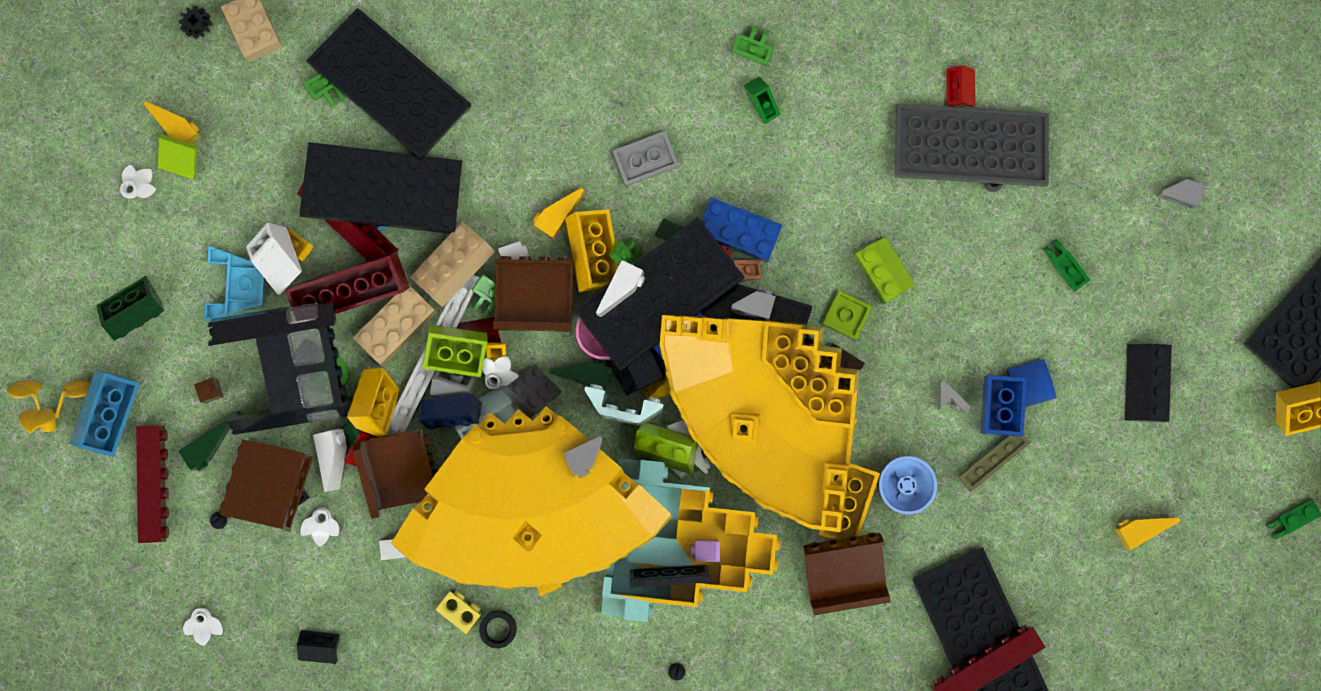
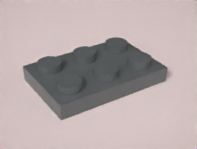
[503,365,562,418]

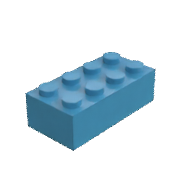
[70,369,140,457]

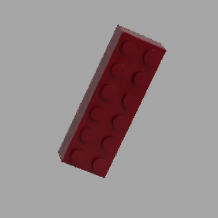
[285,251,410,323]

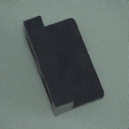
[297,630,340,664]

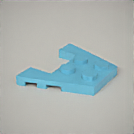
[204,246,266,321]

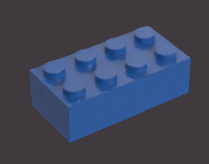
[702,197,782,263]

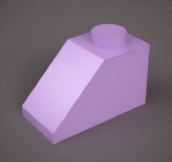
[691,540,720,562]

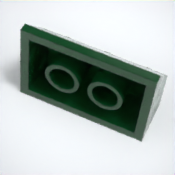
[96,276,164,341]

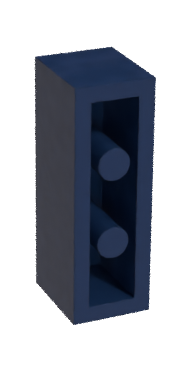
[418,394,482,430]

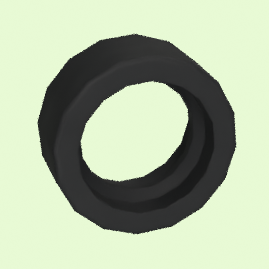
[479,610,517,649]

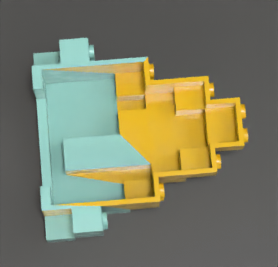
[601,458,780,622]

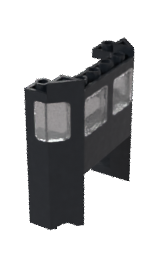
[208,300,353,435]

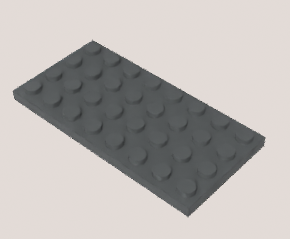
[895,104,1049,187]

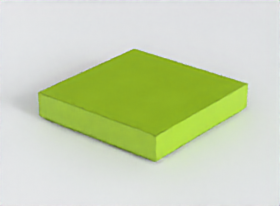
[158,134,198,180]
[822,290,873,341]

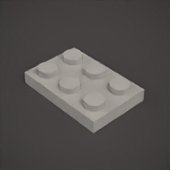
[612,131,679,187]

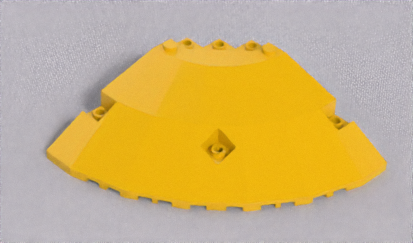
[660,315,860,532]
[391,406,672,589]

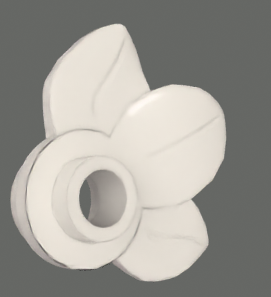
[120,165,156,199]
[482,356,519,389]
[300,508,339,547]
[183,607,223,646]

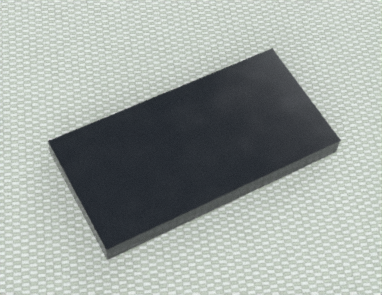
[629,564,710,587]

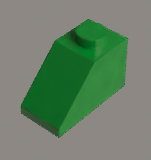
[743,76,781,124]

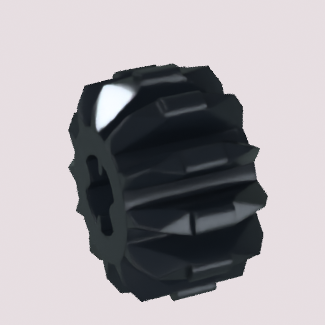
[178,6,212,39]

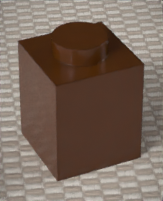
[194,378,224,404]

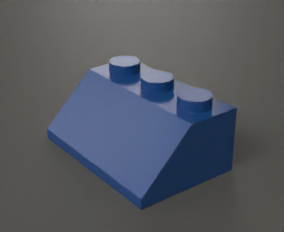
[980,375,1027,436]

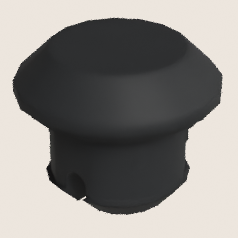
[210,512,227,529]
[668,663,685,681]

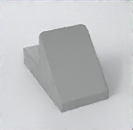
[938,379,971,413]

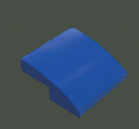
[1007,359,1056,407]

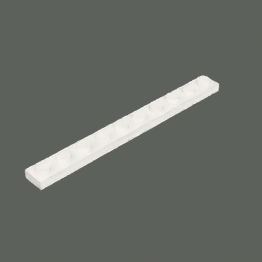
[386,275,480,436]

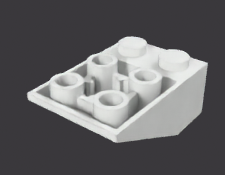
[246,222,302,295]

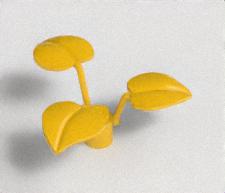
[7,380,91,434]

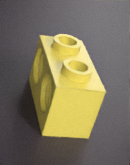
[436,590,482,634]

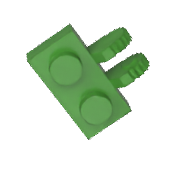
[732,25,774,66]
[303,74,345,107]
[609,237,642,266]
[471,274,495,317]

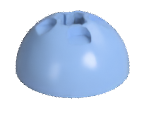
[879,456,937,514]

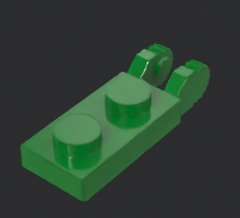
[1043,239,1091,292]
[1266,499,1321,540]

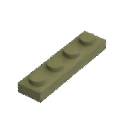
[958,436,1030,492]

